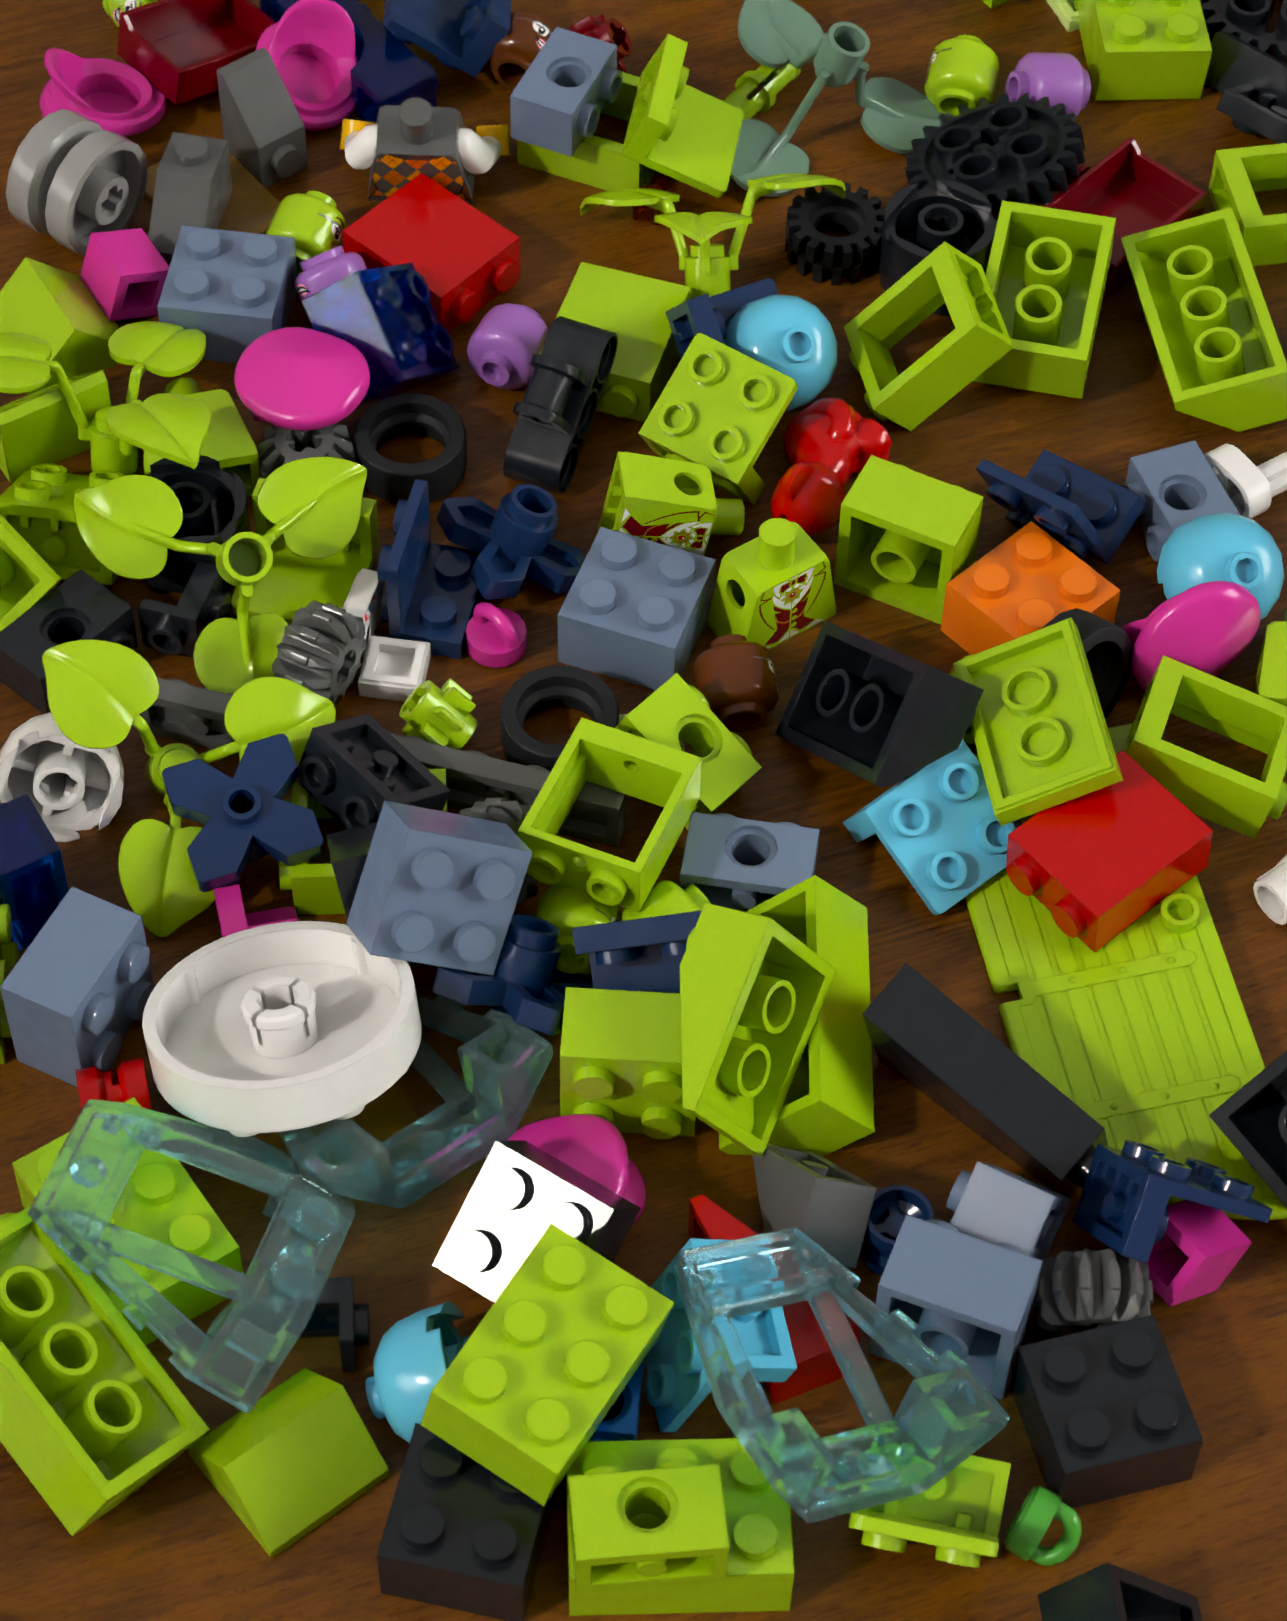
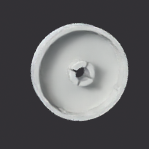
[142,921,422,1137]

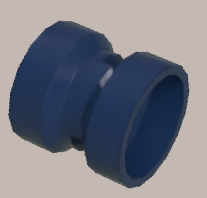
[861,1185,934,1277]

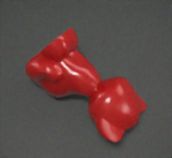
[771,398,892,538]

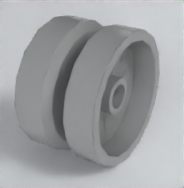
[6,109,148,255]

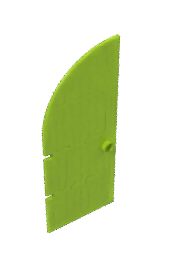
[964,723,1287,1220]

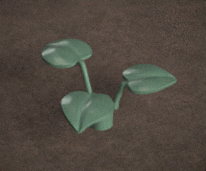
[730,0,952,197]

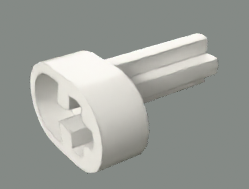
[1204,444,1287,519]

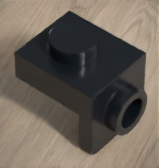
[138,561,231,658]
[267,1273,370,1372]

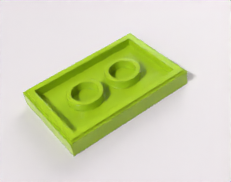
[953,617,1123,826]

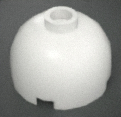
[0,712,124,842]

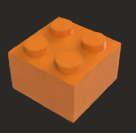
[940,521,1121,654]

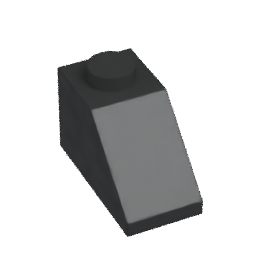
[217,48,308,190]
[148,132,233,262]
[752,1144,876,1274]

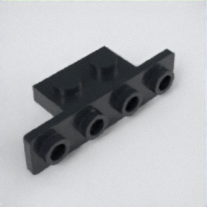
[1204,31,1287,144]

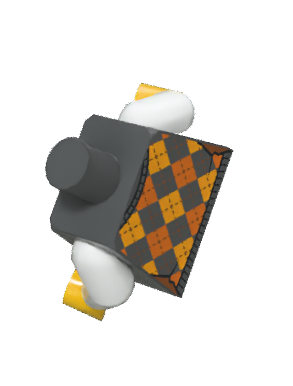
[340,97,510,204]

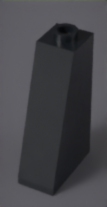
[862,963,1108,1198]

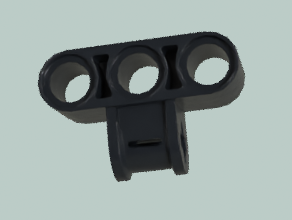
[503,316,618,494]

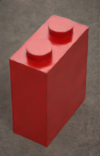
[342,173,521,338]
[1006,750,1213,953]

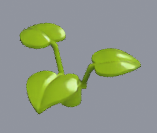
[580,173,845,299]
[0,321,211,476]
[73,457,367,694]
[42,640,336,937]

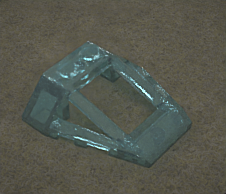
[278,995,554,1209]
[27,1099,356,1414]
[676,1227,1010,1523]

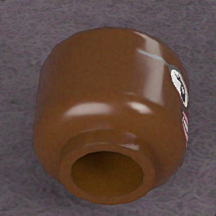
[487,10,557,91]
[693,634,779,731]

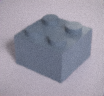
[157,225,298,363]
[558,527,716,690]
[346,800,533,975]
[0,887,156,1087]
[869,1214,1043,1400]

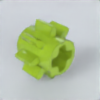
[399,678,477,750]

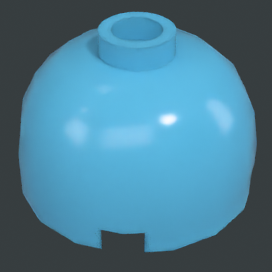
[724,295,838,413]
[1156,512,1284,620]
[366,1301,471,1443]

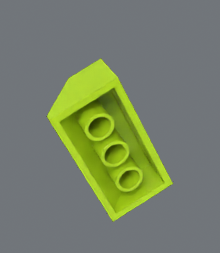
[1121,207,1287,432]
[719,875,875,1156]
[0,1203,210,1536]

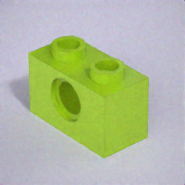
[615,673,762,830]
[568,1459,729,1593]

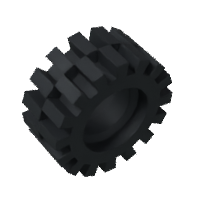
[785,182,886,285]

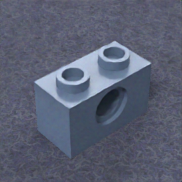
[510,27,623,157]
[1122,440,1241,562]
[680,812,820,912]
[946,1161,1072,1261]

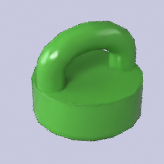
[1002,1485,1082,1566]

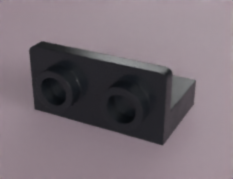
[296,713,451,830]

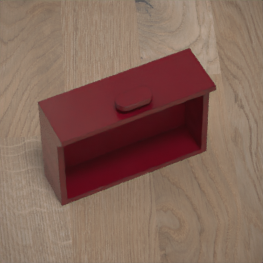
[117,0,276,105]
[1043,137,1207,295]

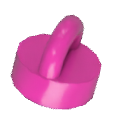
[466,602,527,668]

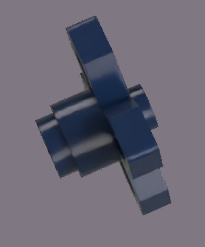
[436,484,585,600]
[162,733,325,892]
[432,914,593,1036]

